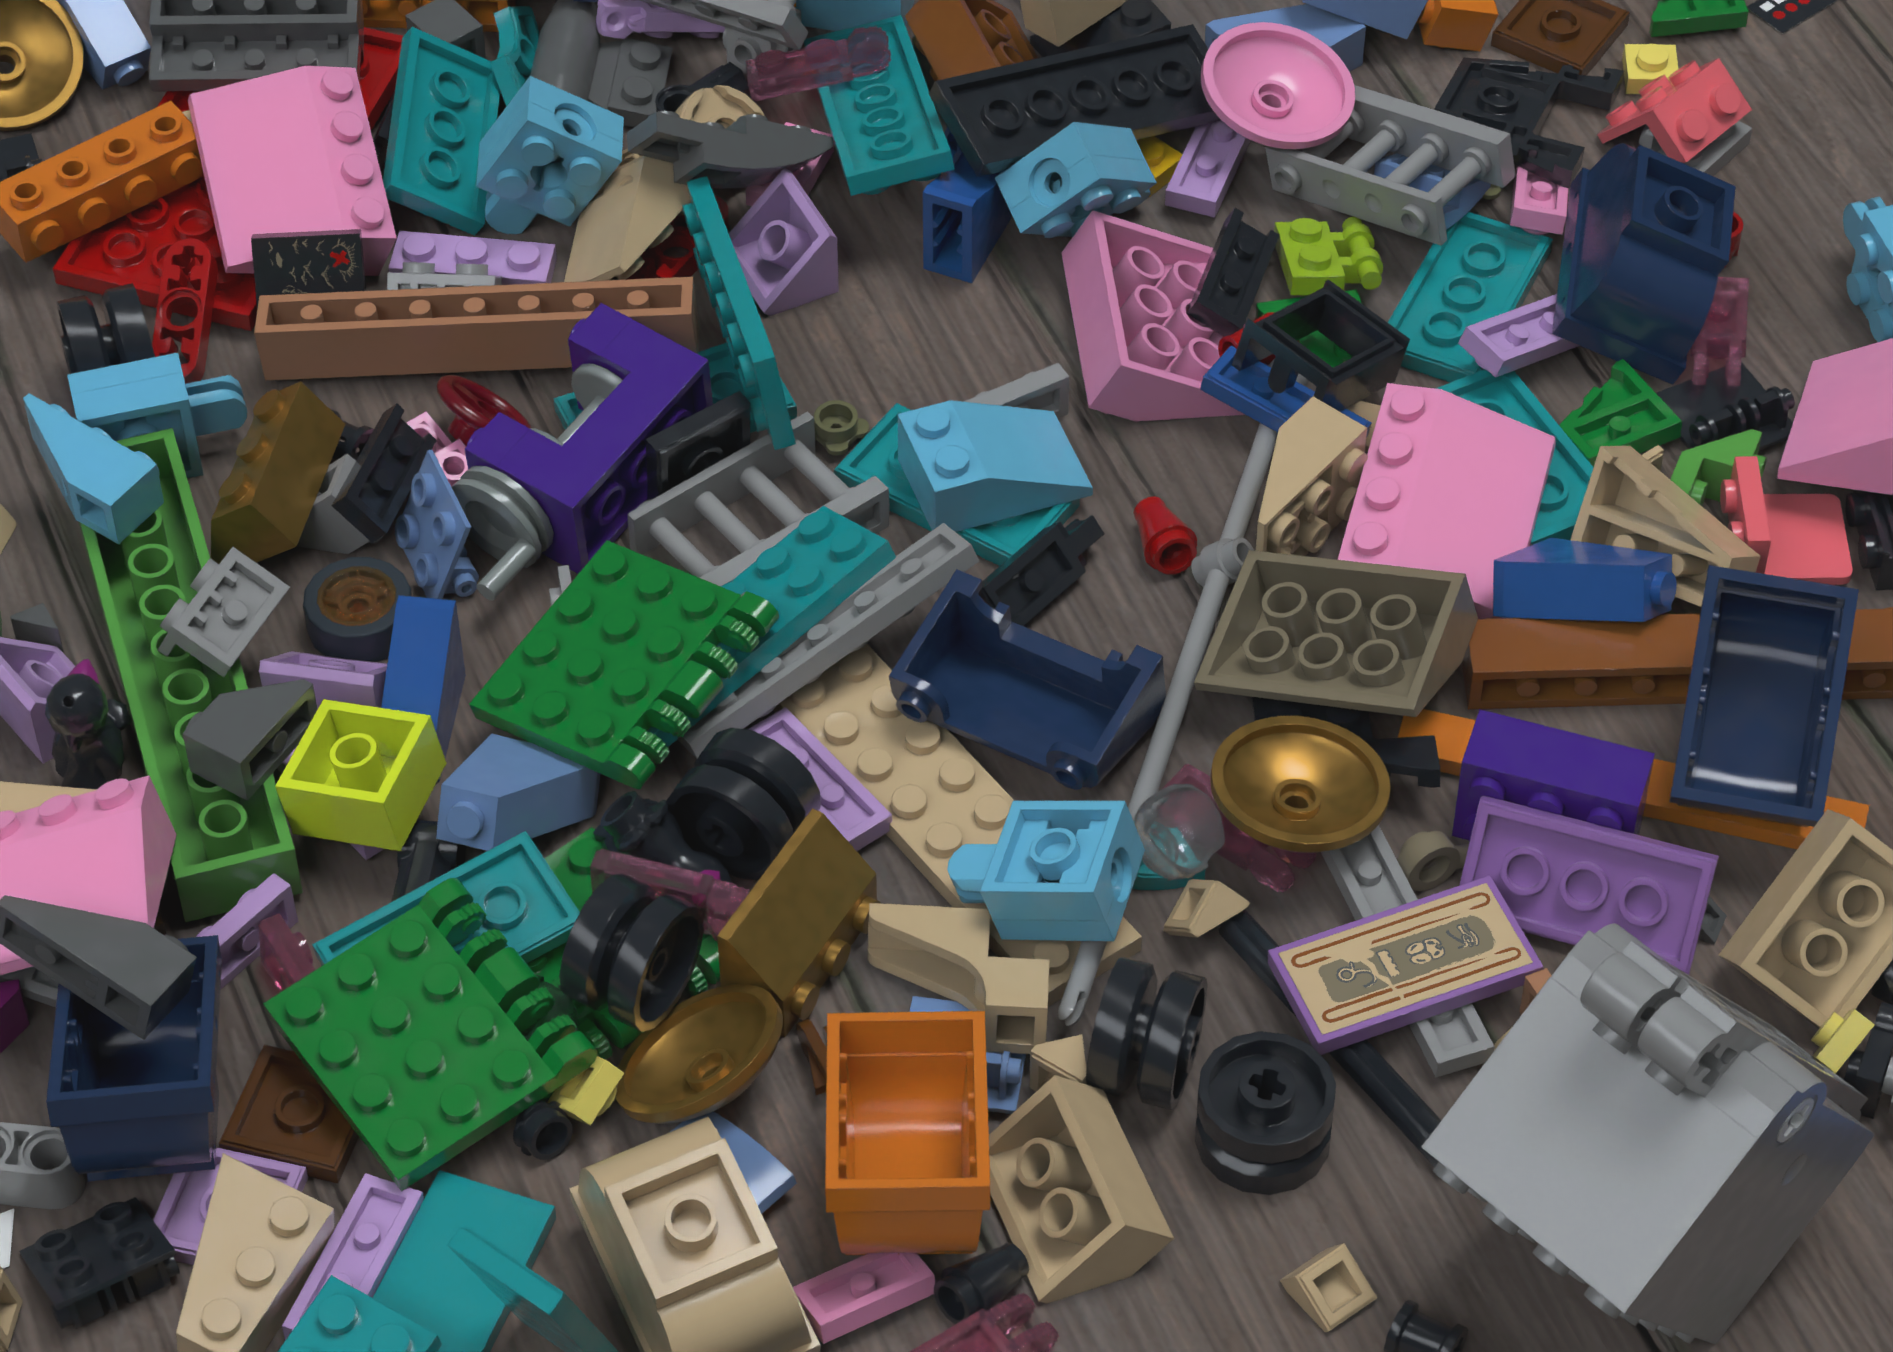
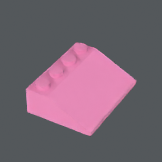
[188,66,397,276]
[1061,210,1245,422]
[1777,338,1893,495]
[1337,383,1556,619]
[0,775,177,975]

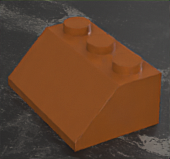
[904,0,1038,81]

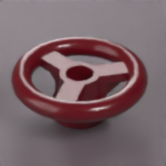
[437,375,532,446]

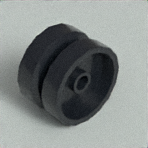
[56,283,155,374]
[666,728,821,880]
[559,873,704,1032]
[1086,957,1208,1110]
[1195,1031,1336,1195]

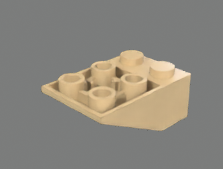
[564,148,691,282]
[1256,397,1368,556]

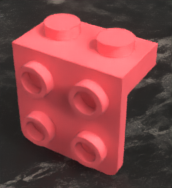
[1597,58,1752,163]
[1720,456,1853,585]

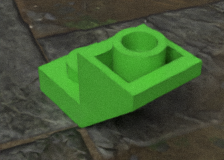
[1670,429,1767,506]

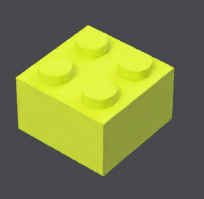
[275,699,447,851]

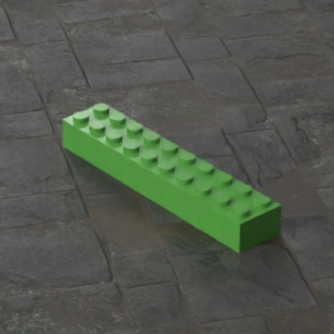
[79,428,303,923]

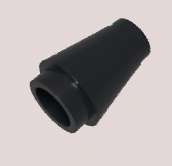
[934,1243,1029,1326]

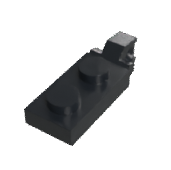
[978,515,1105,626]

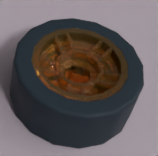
[303,557,412,662]

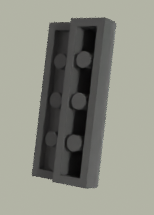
[149,0,364,91]

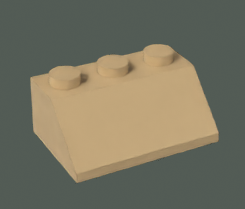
[1719,809,1893,1028]
[989,1075,1174,1303]

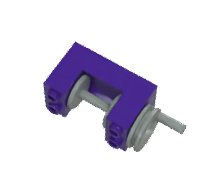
[452,303,713,601]

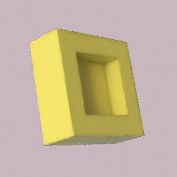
[1622,44,1678,94]
[1811,1009,1875,1073]
[547,1056,624,1126]

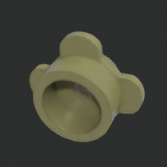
[814,400,869,455]

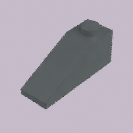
[0,895,197,1040]

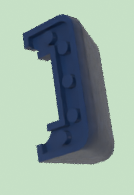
[889,569,1166,790]

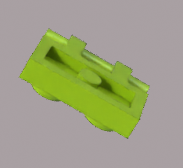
[1274,217,1383,295]

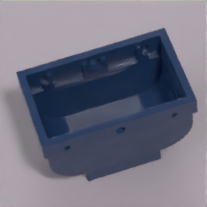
[1552,143,1736,385]
[1669,565,1859,827]
[46,935,222,1181]

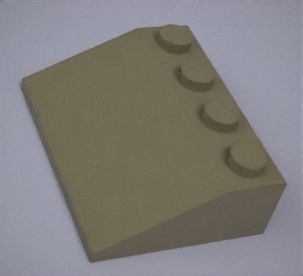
[1194,550,1478,717]

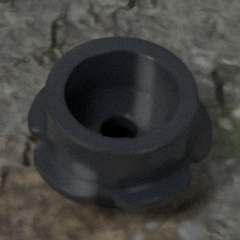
[513,1101,573,1160]

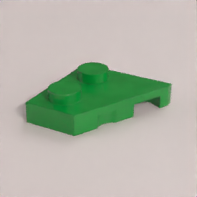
[1559,359,1682,467]

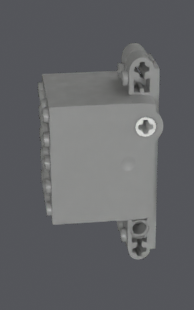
[1422,923,1875,1345]

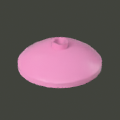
[1201,22,1355,149]

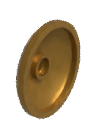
[0,0,84,131]
[1210,716,1390,853]
[615,984,783,1124]

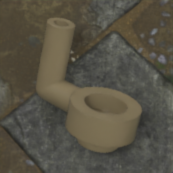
[1397,831,1469,891]

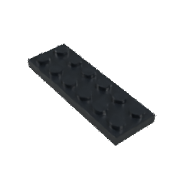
[929,24,1221,177]

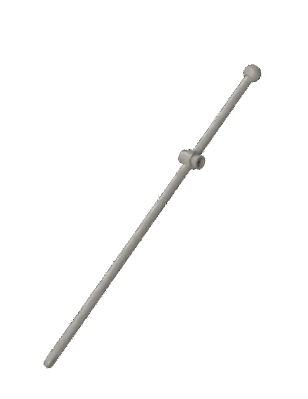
[1058,360,1309,1026]

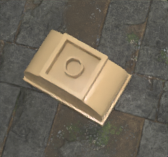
[569,1117,820,1352]

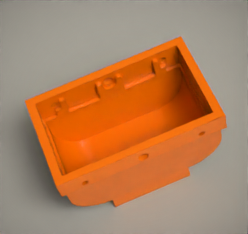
[825,1011,990,1255]

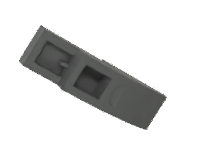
[627,111,833,189]

